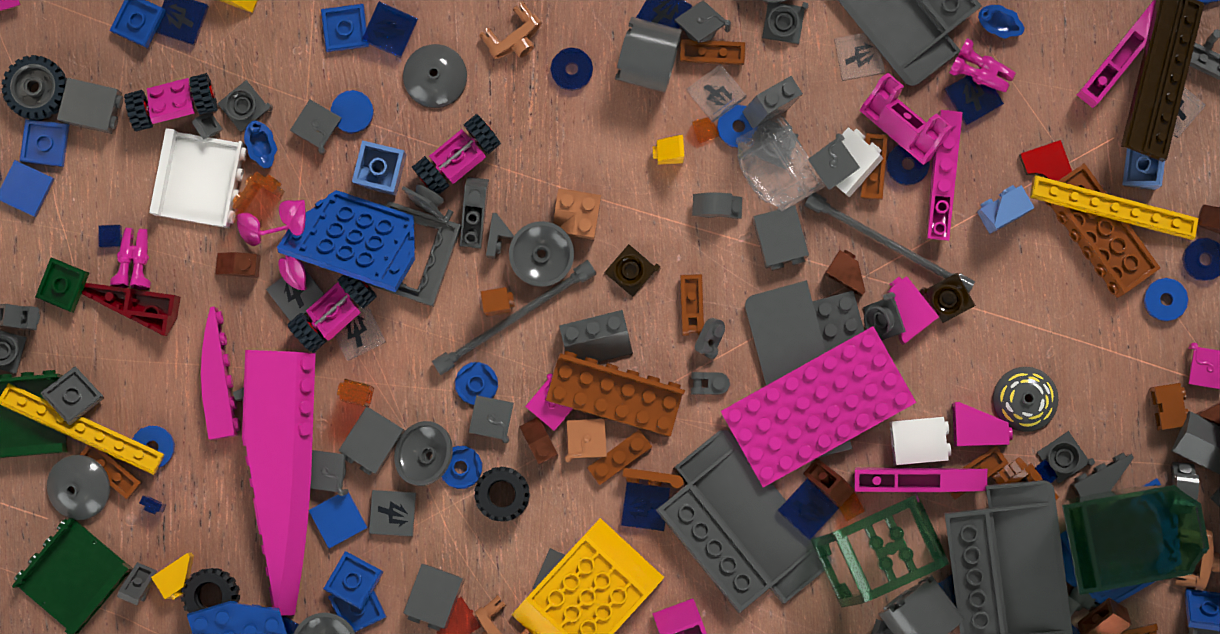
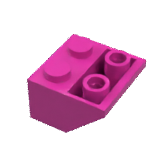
[652,598,707,634]

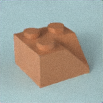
[553,188,602,241]

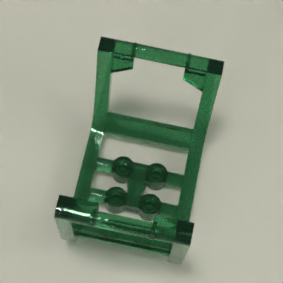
[810,492,949,608]

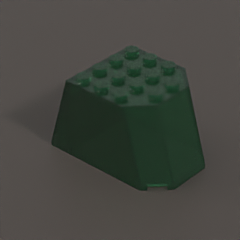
[1062,485,1209,595]

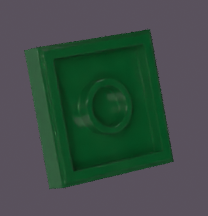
[35,257,89,313]

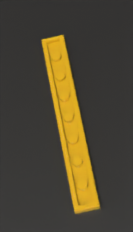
[1029,175,1199,240]
[0,383,164,475]

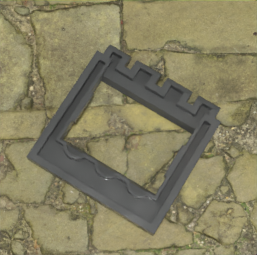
[367,201,461,307]

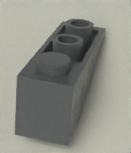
[460,177,489,248]
[1071,452,1134,508]

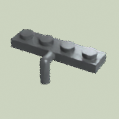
[1190,29,1220,80]

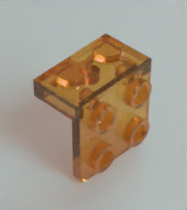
[232,171,285,213]

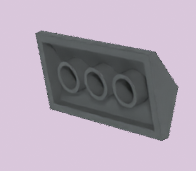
[1171,411,1220,475]

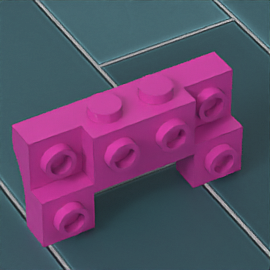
[859,73,953,165]

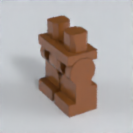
[992,457,1059,500]

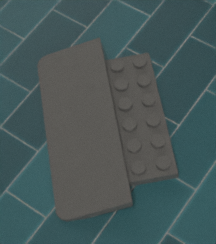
[838,0,982,86]
[745,280,864,458]
[656,430,831,613]
[945,480,1073,634]

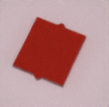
[437,596,481,634]

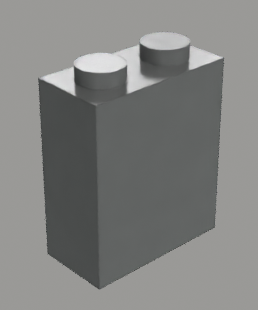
[742,76,803,130]
[57,78,124,134]
[752,205,809,271]
[339,406,405,475]
[403,564,465,631]

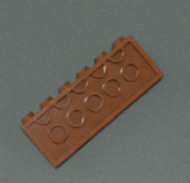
[1045,163,1160,298]
[545,351,685,437]

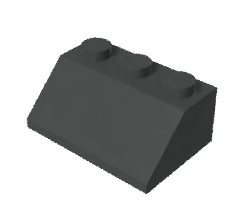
[559,310,633,362]

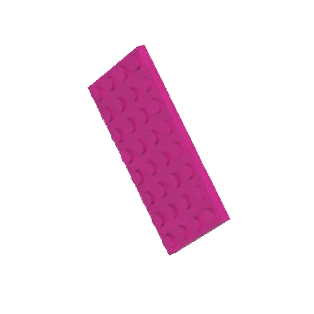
[721,326,917,487]

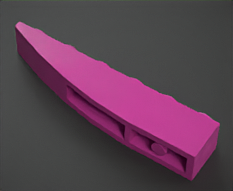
[1076,0,1156,108]
[927,110,963,241]
[201,306,240,440]
[855,467,987,492]

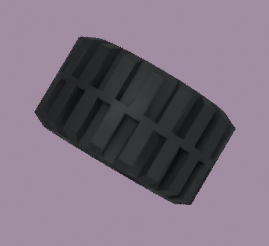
[474,467,530,522]
[181,568,240,613]

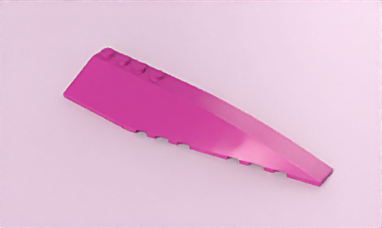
[242,350,316,615]

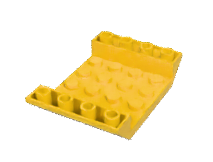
[511,518,664,634]

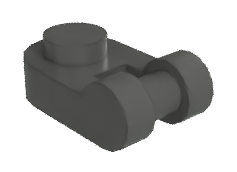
[695,318,725,359]
[691,372,730,395]

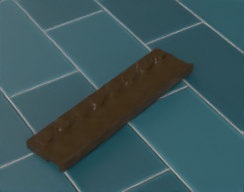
[1121,0,1204,162]

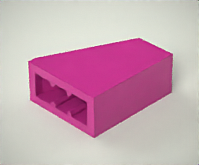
[887,276,939,345]
[952,402,1013,447]

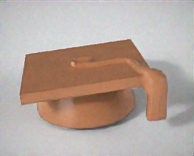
[565,419,607,462]

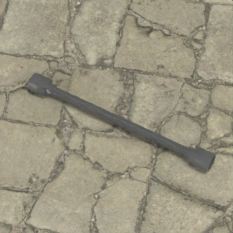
[804,191,975,293]
[432,260,597,375]

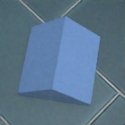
[1122,148,1165,190]

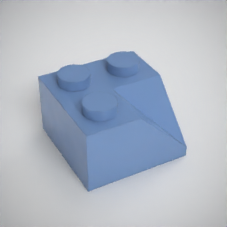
[352,140,407,196]
[977,185,1034,234]

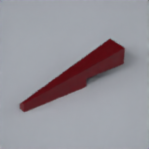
[82,283,181,336]

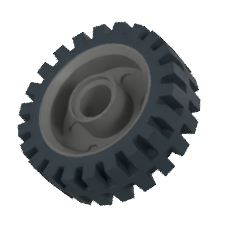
[1,55,67,120]

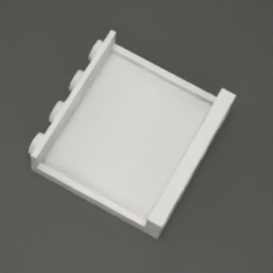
[150,128,248,228]

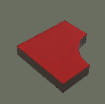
[1019,140,1072,181]

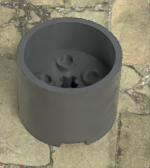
[615,17,682,93]
[878,575,964,634]

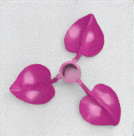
[236,200,307,290]

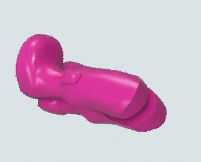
[949,38,1016,92]
[110,227,151,290]

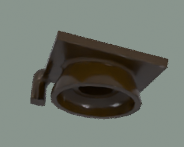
[604,244,661,297]
[919,273,976,323]

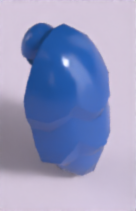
[978,5,1025,39]
[244,121,277,168]

